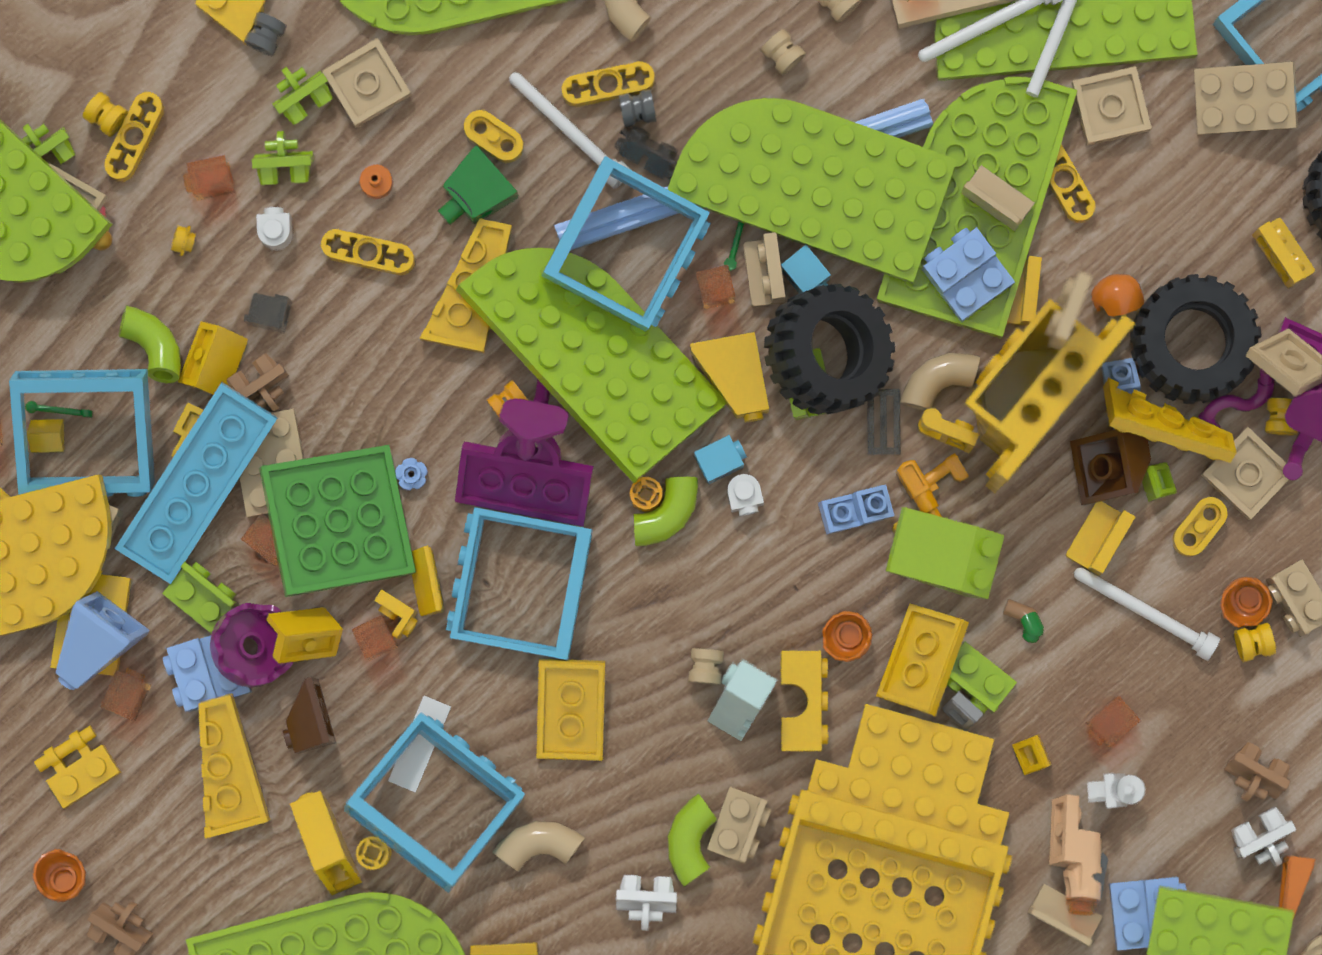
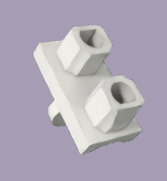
[1087,773,1146,808]
[1231,807,1296,867]
[616,875,677,931]

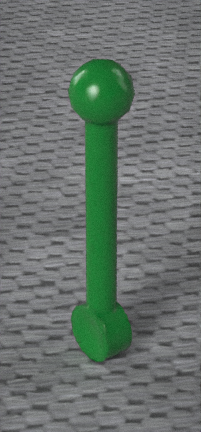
[724,221,745,271]
[25,401,93,418]

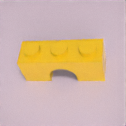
[780,651,828,752]

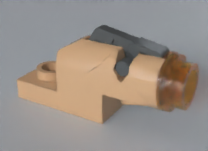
[1049,794,1108,916]

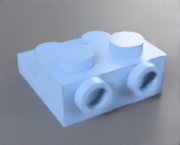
[922,227,1015,323]
[163,635,252,712]
[1109,877,1186,950]

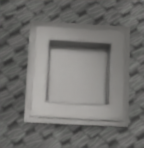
[942,692,983,731]

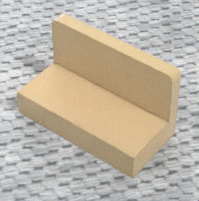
[961,165,1035,231]
[1027,883,1103,946]

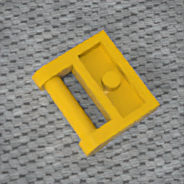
[917,408,979,453]

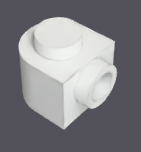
[256,207,293,250]
[727,474,764,516]

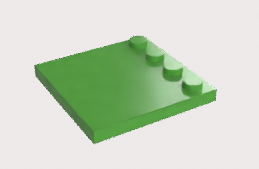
[259,445,416,597]

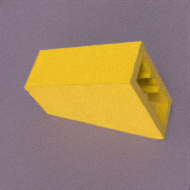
[690,332,769,423]
[290,791,362,896]

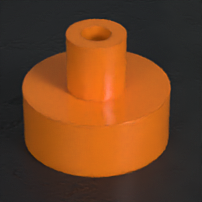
[360,165,393,199]

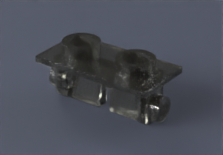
[614,126,680,180]

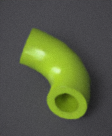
[119,305,181,383]
[634,477,698,546]
[668,793,718,887]

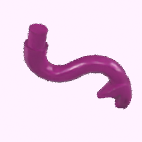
[1197,369,1275,428]

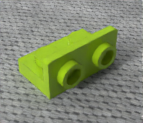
[162,562,239,633]
[946,641,1017,714]

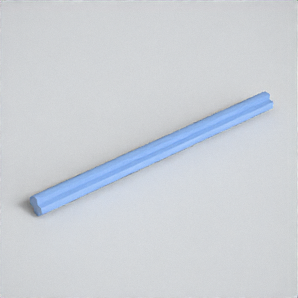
[554,98,933,251]

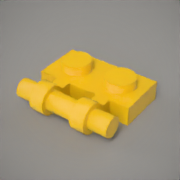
[34,725,122,809]

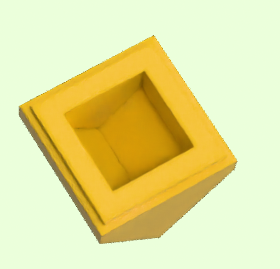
[27,419,64,453]
[1012,734,1052,776]

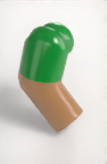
[1003,599,1044,643]

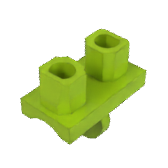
[272,67,333,125]
[22,123,75,164]
[252,131,314,185]

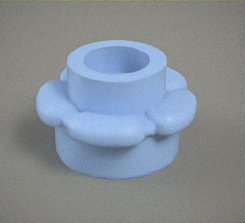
[395,458,428,490]

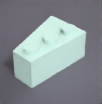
[707,660,777,741]

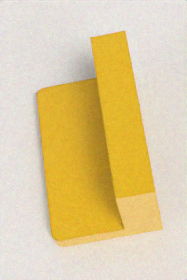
[1007,256,1042,326]
[178,321,248,395]
[1066,501,1136,576]
[267,607,343,664]

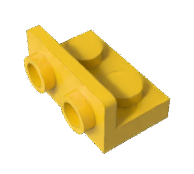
[1252,218,1315,289]

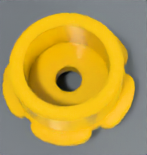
[171,225,196,256]

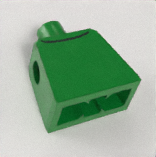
[437,145,519,225]

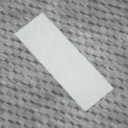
[388,696,451,792]

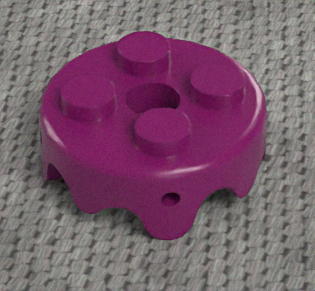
[210,603,294,688]

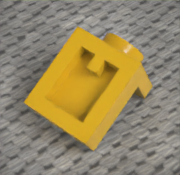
[374,589,418,640]

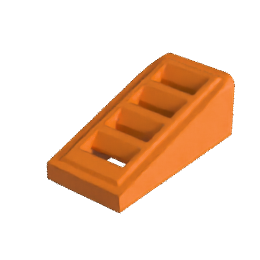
[1278,856,1316,919]

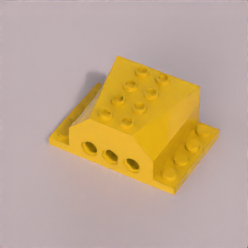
[965,299,1135,493]

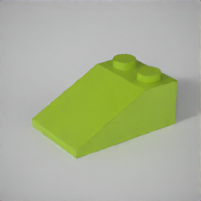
[885,507,1005,599]

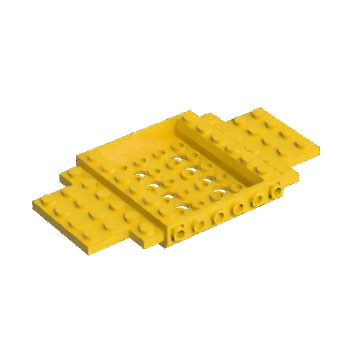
[752,704,1012,955]

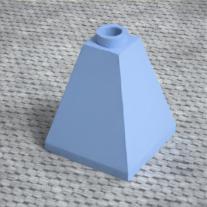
[56,591,150,690]

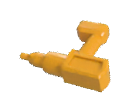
[896,453,969,517]

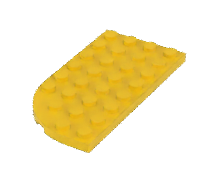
[0,474,112,637]

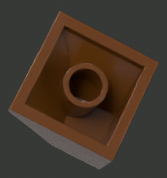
[1070,429,1151,506]
[283,677,336,754]

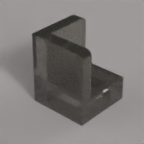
[243,293,292,333]

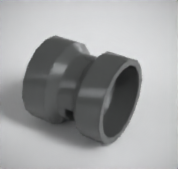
[244,12,287,56]
[619,89,656,127]

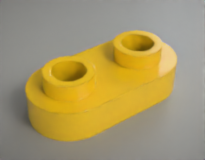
[464,110,524,163]
[1172,497,1228,557]

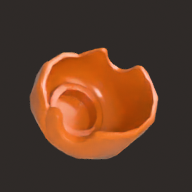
[1091,274,1145,317]
[1220,577,1273,628]
[822,611,872,662]
[33,849,86,902]

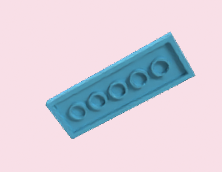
[115,382,278,584]

